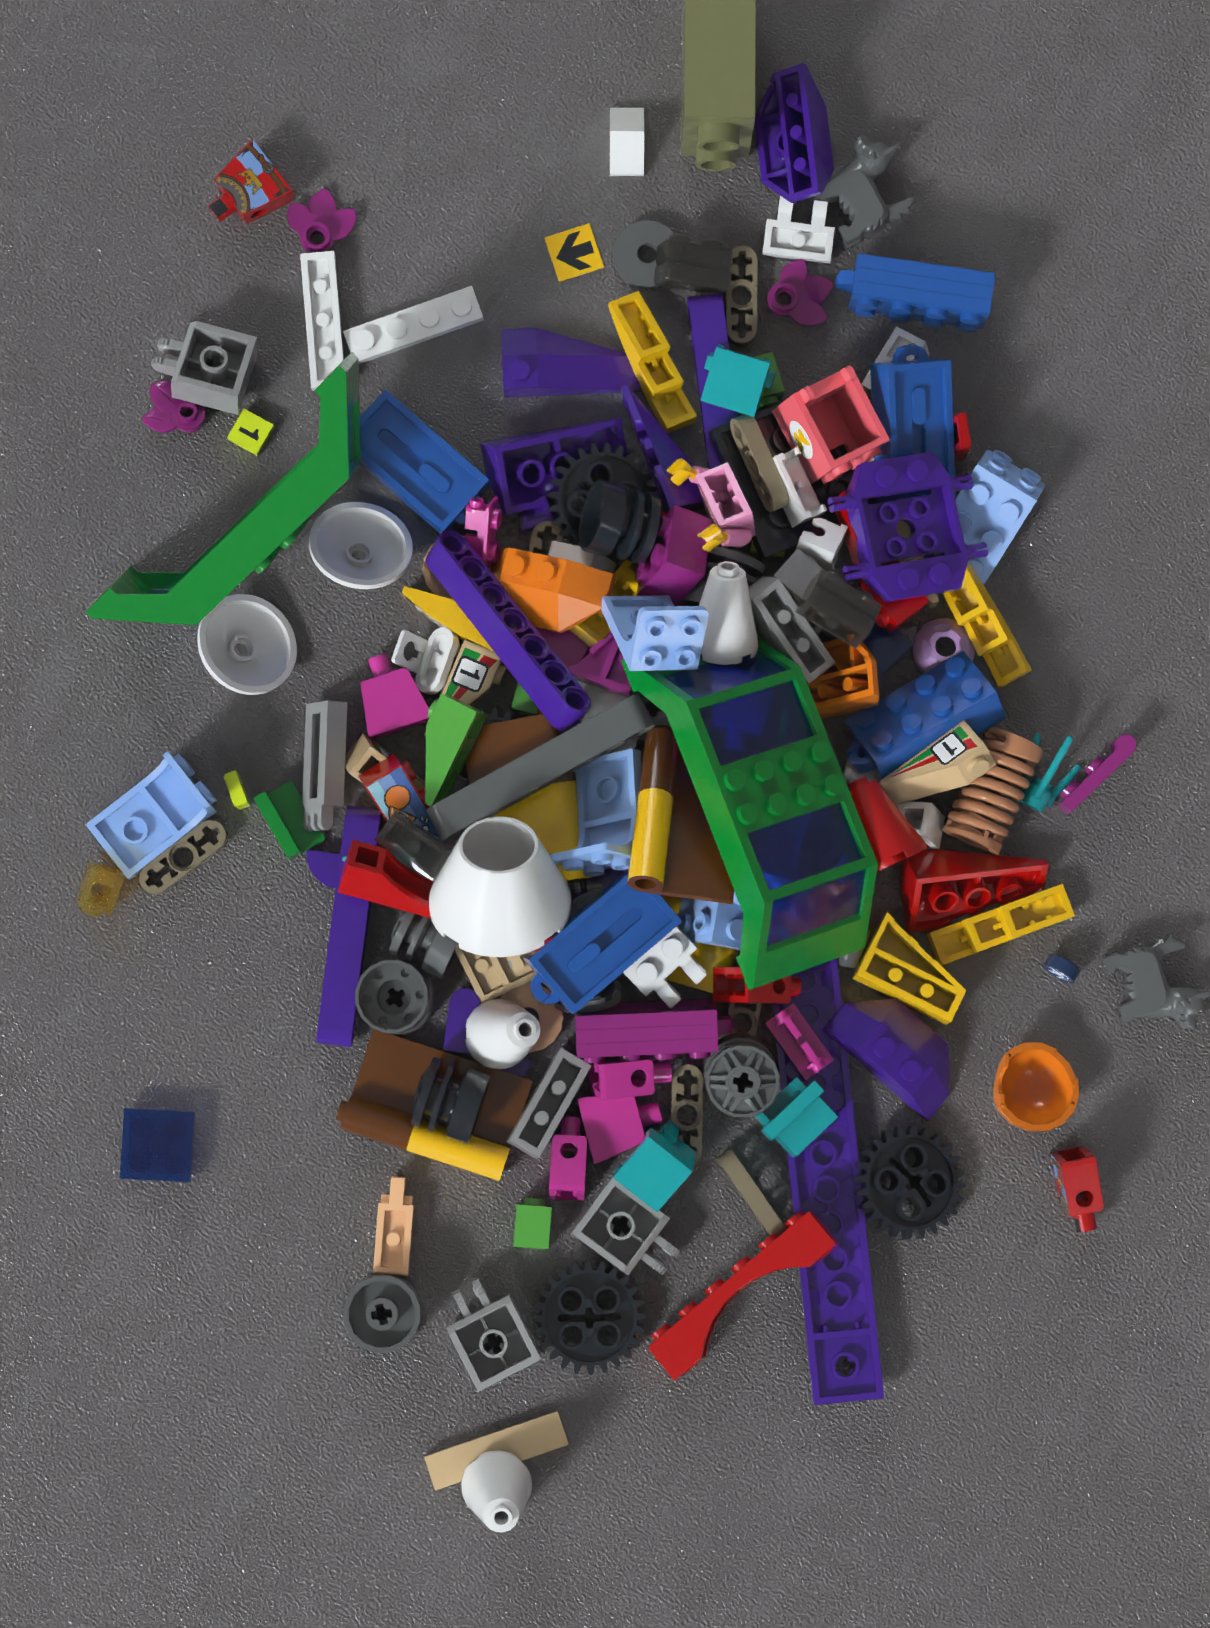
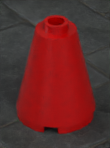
[847,776,927,872]

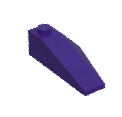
[501,328,641,398]
[621,385,705,513]
[480,418,627,515]

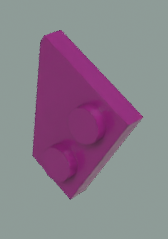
[568,631,633,697]

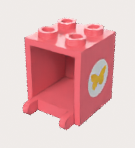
[772,365,890,484]

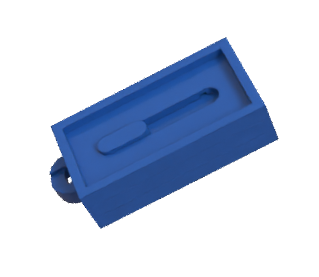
[835,253,996,333]
[870,344,956,503]
[359,389,490,534]
[845,651,1006,780]
[523,869,682,1014]

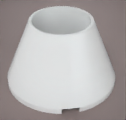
[429,817,571,957]

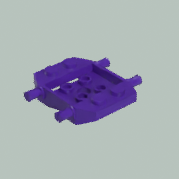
[828,452,988,603]

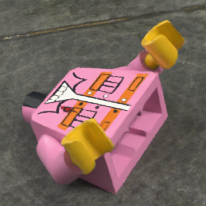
[666,458,756,552]

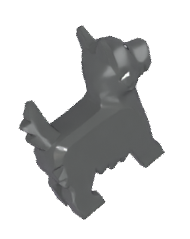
[818,135,915,250]
[1101,936,1210,1030]

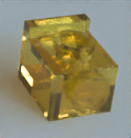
[75,860,125,918]

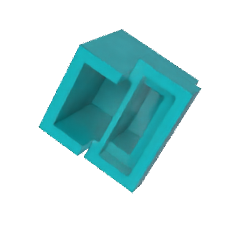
[700,344,777,417]
[754,1077,838,1158]
[613,1120,697,1212]

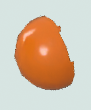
[993,1042,1079,1131]

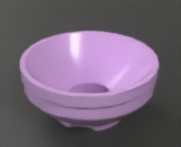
[912,618,975,674]

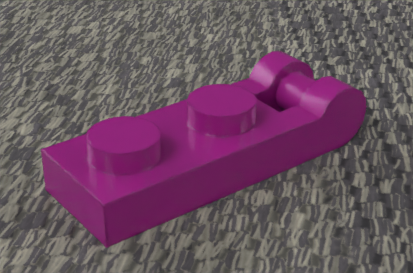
[1057,734,1137,815]

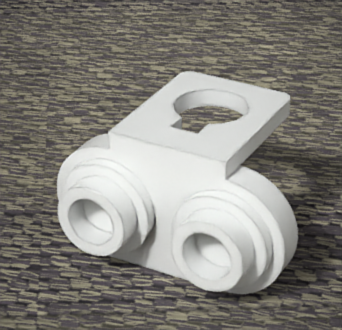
[391,627,460,695]

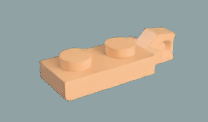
[373,1176,414,1276]

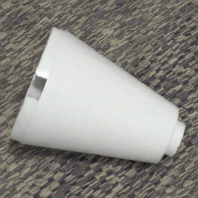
[699,561,758,665]
[465,999,540,1069]
[461,1450,532,1532]

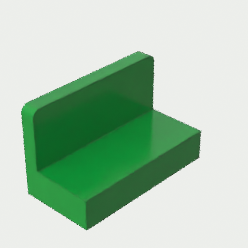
[253,781,325,861]

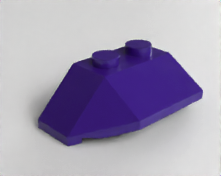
[755,63,834,203]
[822,998,949,1121]

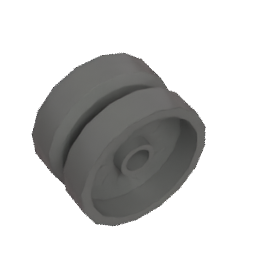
[344,1274,423,1353]

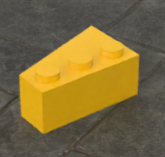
[852,912,966,1025]

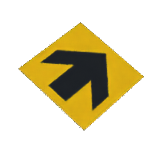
[544,223,604,282]

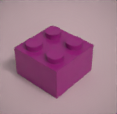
[635,505,712,606]

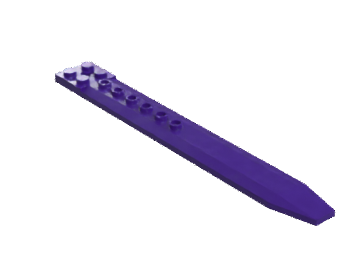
[771,850,884,1405]

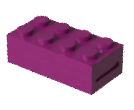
[575,998,734,1063]

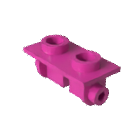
[464,496,502,568]
[765,1003,834,1081]

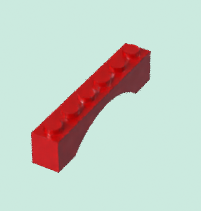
[338,839,434,918]
[647,1210,840,1381]

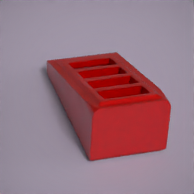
[953,412,971,461]

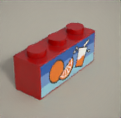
[358,754,452,868]

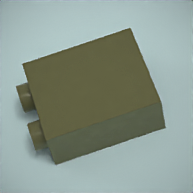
[681,0,756,171]

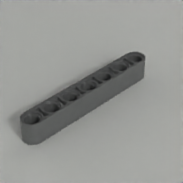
[426,694,656,842]

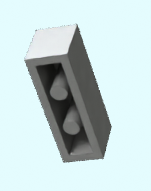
[748,577,835,684]
[506,1048,591,1159]

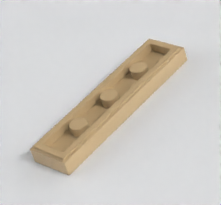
[424,1410,569,1491]

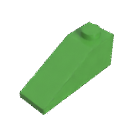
[425,694,488,806]

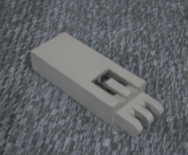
[302,700,347,832]

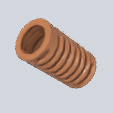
[941,726,1044,855]

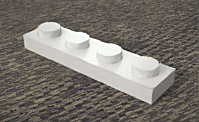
[300,251,344,391]
[343,286,484,364]

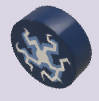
[1043,954,1080,983]

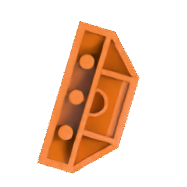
[491,547,616,633]
[786,634,879,721]

